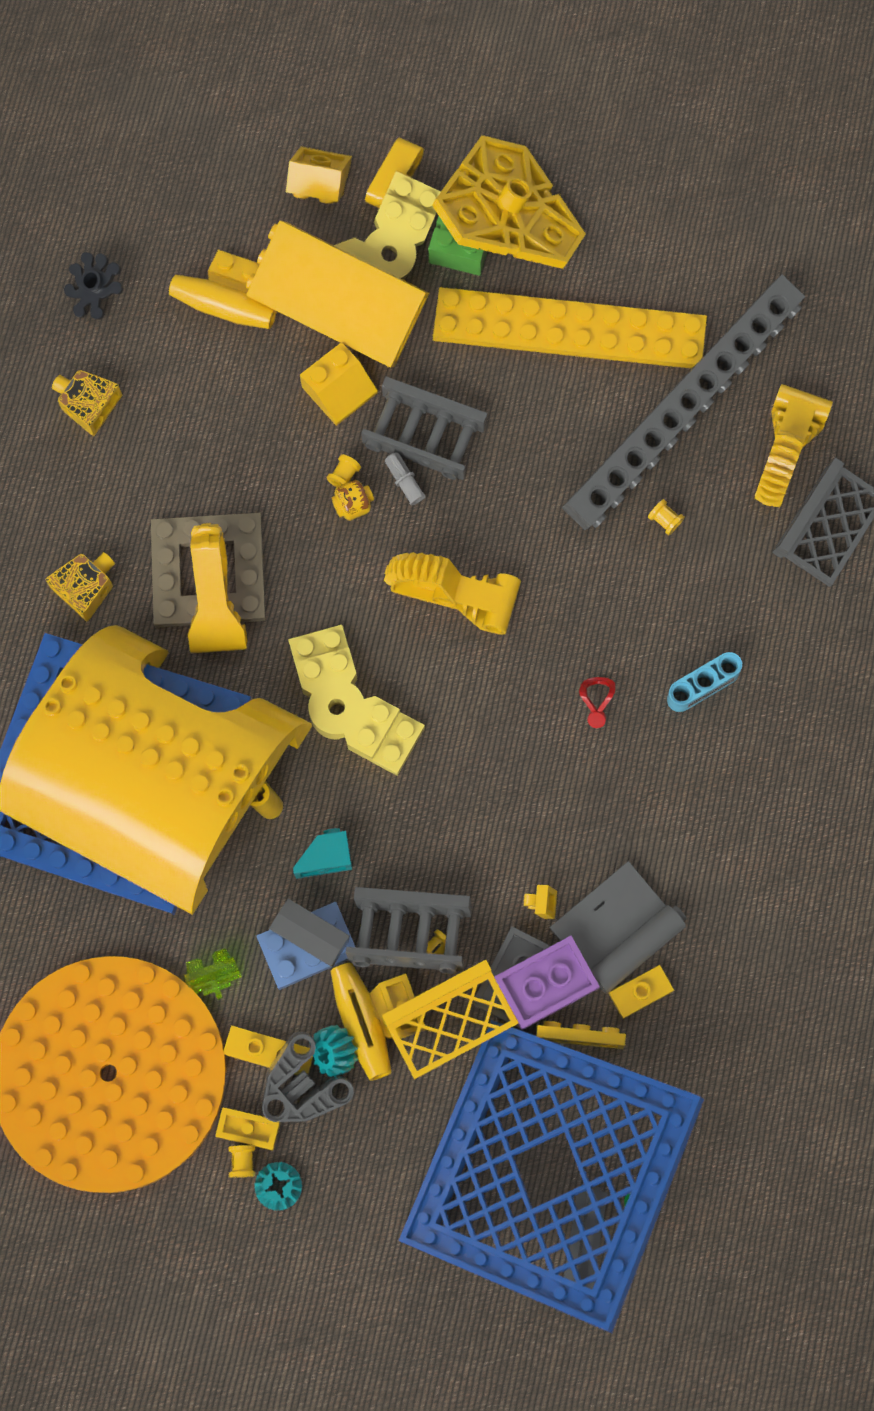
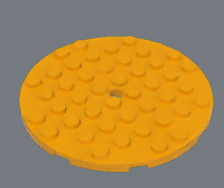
[0,956,226,1193]

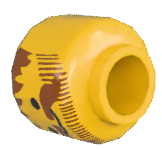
[331,480,374,521]

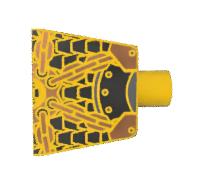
[52,370,123,436]
[45,552,115,622]

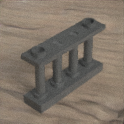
[361,377,488,480]
[346,887,472,974]

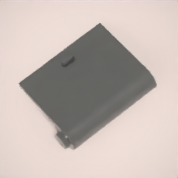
[549,861,687,994]

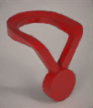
[579,677,615,728]

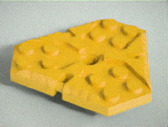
[432,135,586,269]

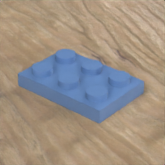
[256,902,355,990]

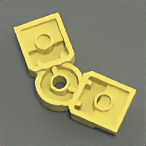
[334,171,441,280]
[288,625,425,776]

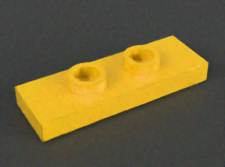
[224,1026,314,1076]

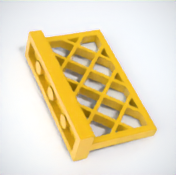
[381,960,518,1079]

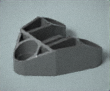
[262,1031,354,1122]

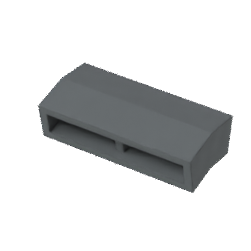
[269,899,350,967]

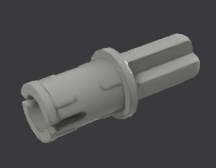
[385,453,425,506]

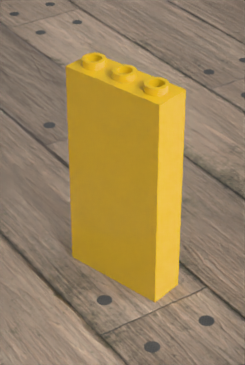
[246,221,429,368]

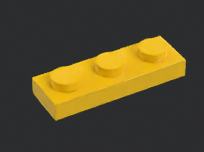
[536,1021,626,1049]

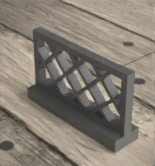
[772,457,874,587]
[564,1186,607,1289]

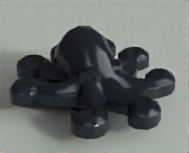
[64,252,124,320]

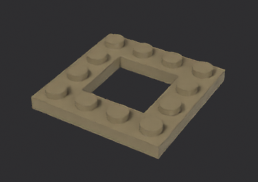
[151,513,266,628]

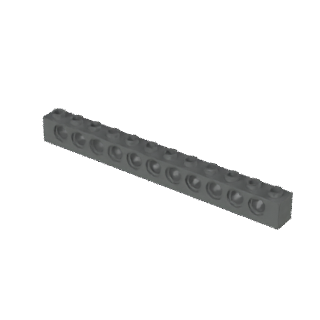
[561,274,805,530]

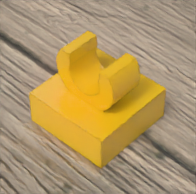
[524,885,557,919]

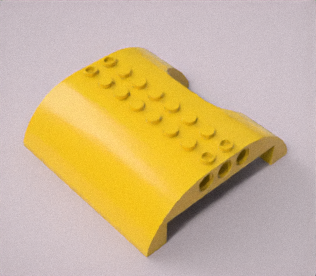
[0,625,312,915]

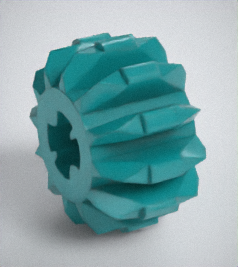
[309,1025,358,1077]

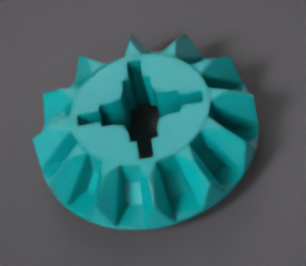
[254,1162,302,1210]

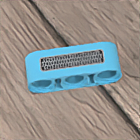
[667,652,742,712]

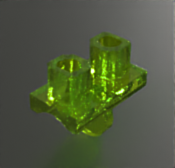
[184,949,241,1000]

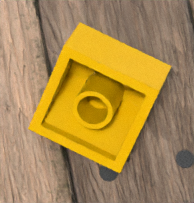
[286,147,352,204]
[300,342,378,426]

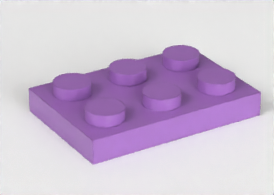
[494,936,600,1030]

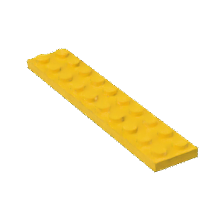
[433,287,707,369]

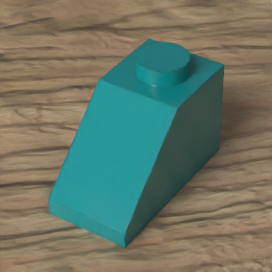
[293,828,352,879]

